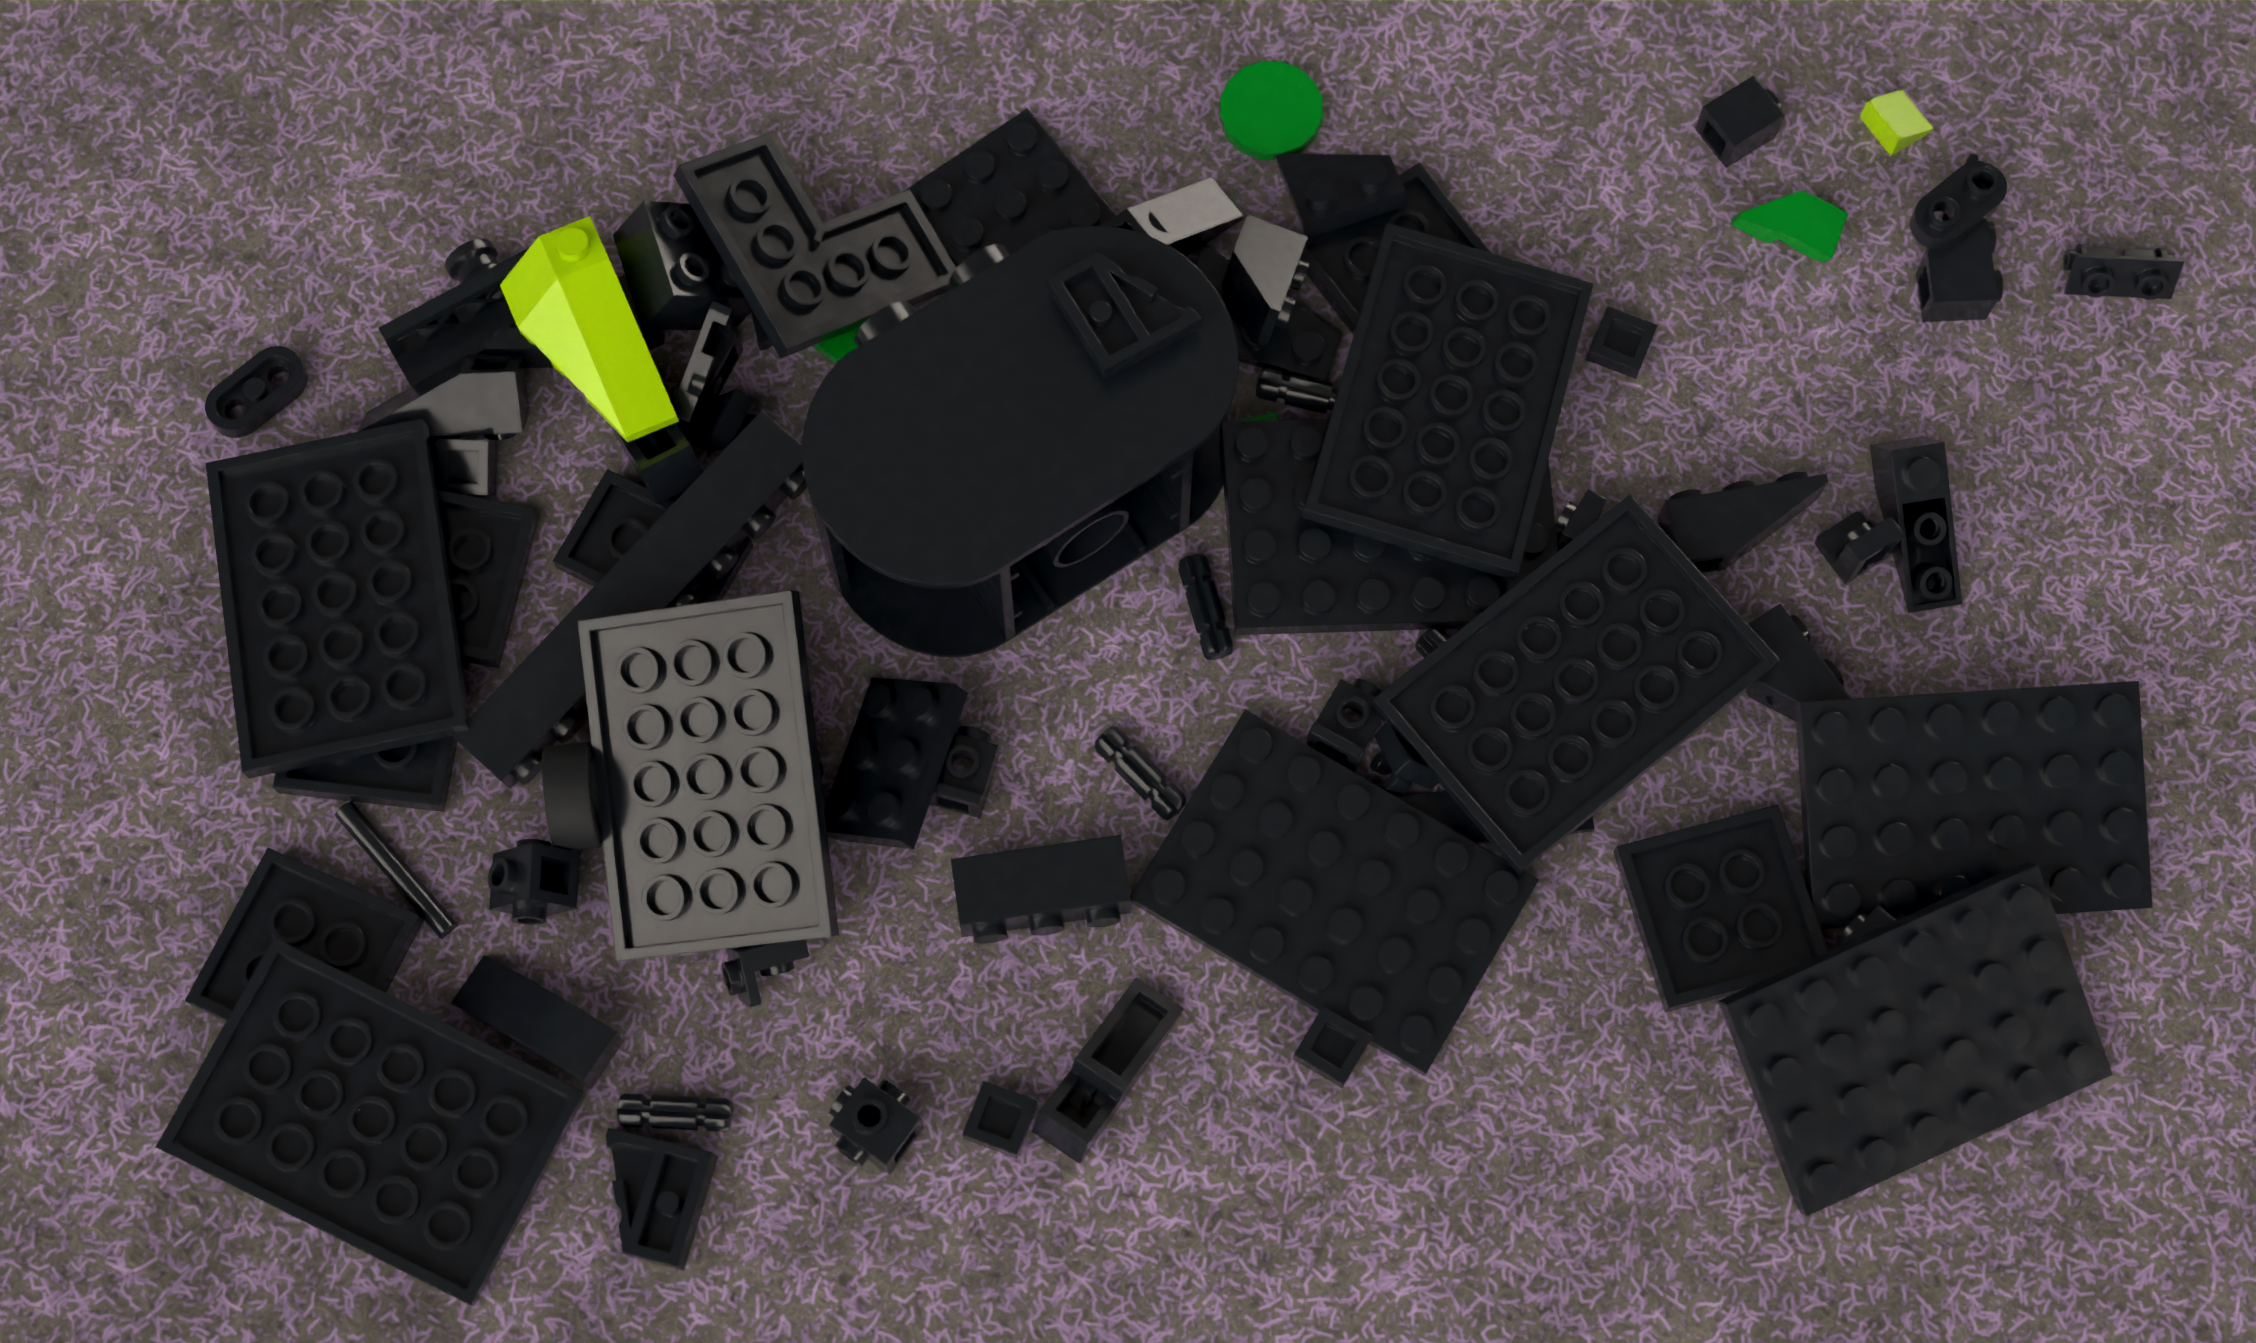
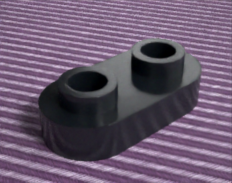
[1910,161,2007,250]
[205,346,308,438]

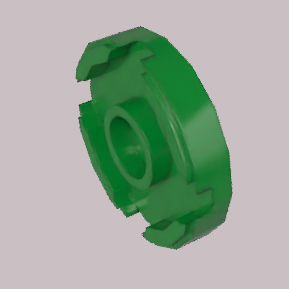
[1220,61,1323,160]

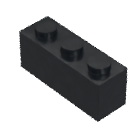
[951,835,1131,944]

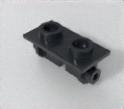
[2063,244,2185,300]

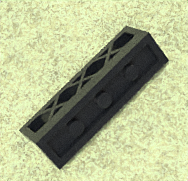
[378,247,530,387]

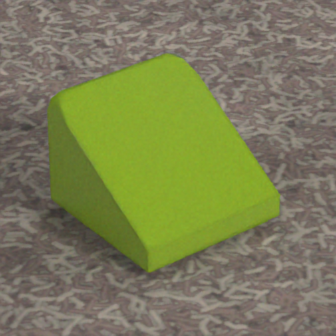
[1860,90,1934,156]

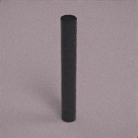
[335,801,458,939]

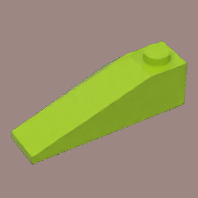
[500,216,679,442]

